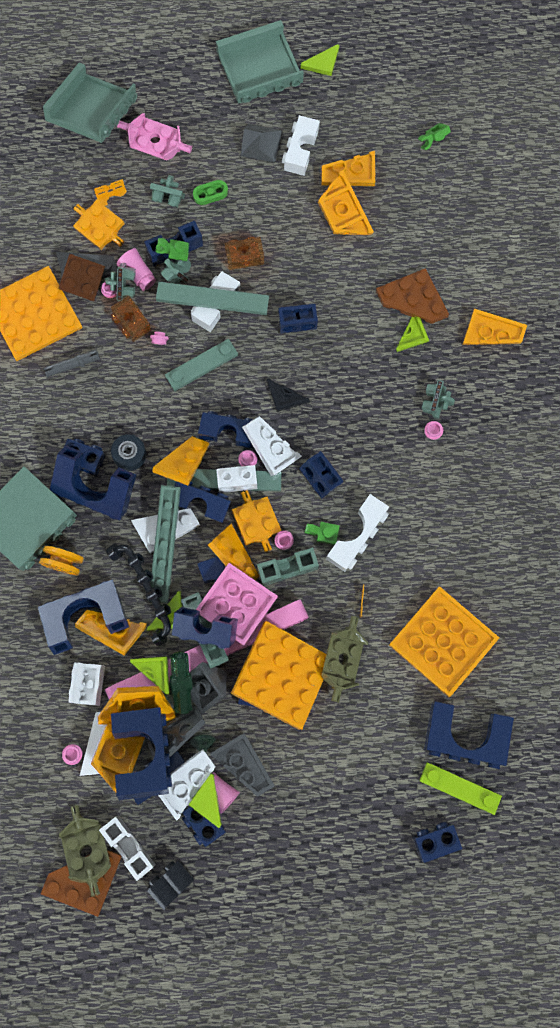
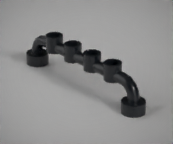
[106,544,171,646]

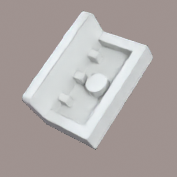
[69,662,105,706]

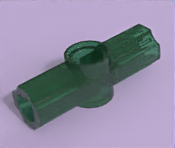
[170,651,193,714]

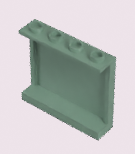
[216,20,304,104]
[43,63,137,143]
[0,466,77,571]

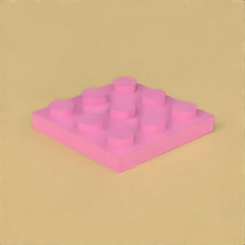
[196,563,278,646]

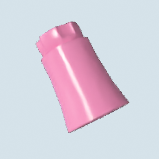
[117,248,156,291]
[199,772,240,814]

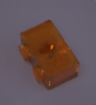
[224,237,264,270]
[111,296,151,342]

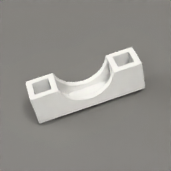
[326,494,389,572]

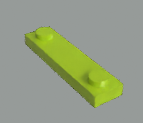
[419,762,502,815]

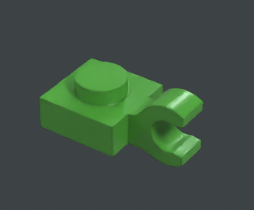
[418,123,451,150]
[156,238,189,261]
[305,522,339,545]

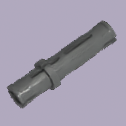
[43,348,100,378]

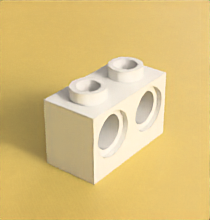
[217,465,257,493]

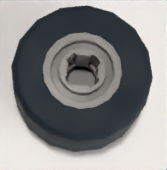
[111,434,147,471]

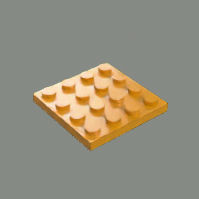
[0,266,83,361]
[389,586,500,698]
[231,621,326,730]

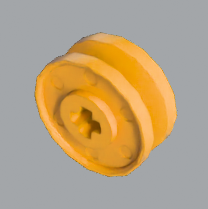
[39,546,84,576]

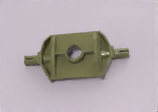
[322,616,368,703]
[59,805,111,897]

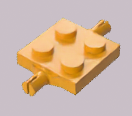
[73,199,125,250]
[232,490,282,553]

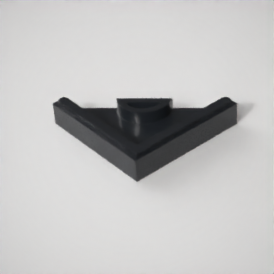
[267,378,310,412]

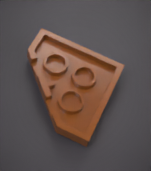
[376,268,449,324]
[41,849,122,917]

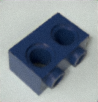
[278,304,318,334]
[64,438,105,476]
[299,451,344,499]
[182,807,226,847]
[413,821,462,863]

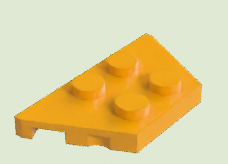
[318,170,374,235]
[98,686,176,725]
[91,724,145,792]

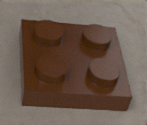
[58,253,105,301]

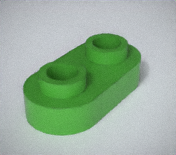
[193,180,228,205]

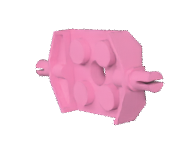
[117,113,192,161]

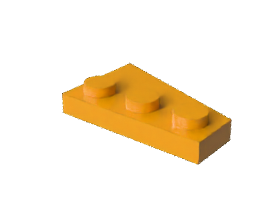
[321,150,375,186]
[463,309,527,345]
[152,436,209,486]
[208,523,259,580]
[75,610,147,656]

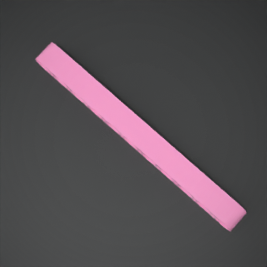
[105,600,309,699]

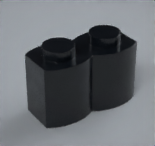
[147,860,195,910]

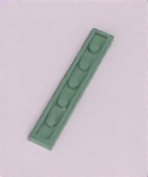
[156,282,269,315]
[167,469,281,492]
[150,485,181,603]

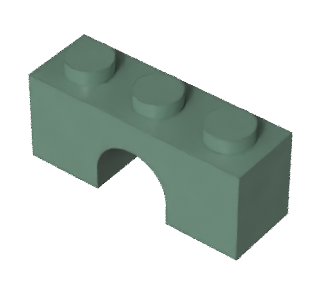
[257,548,319,586]

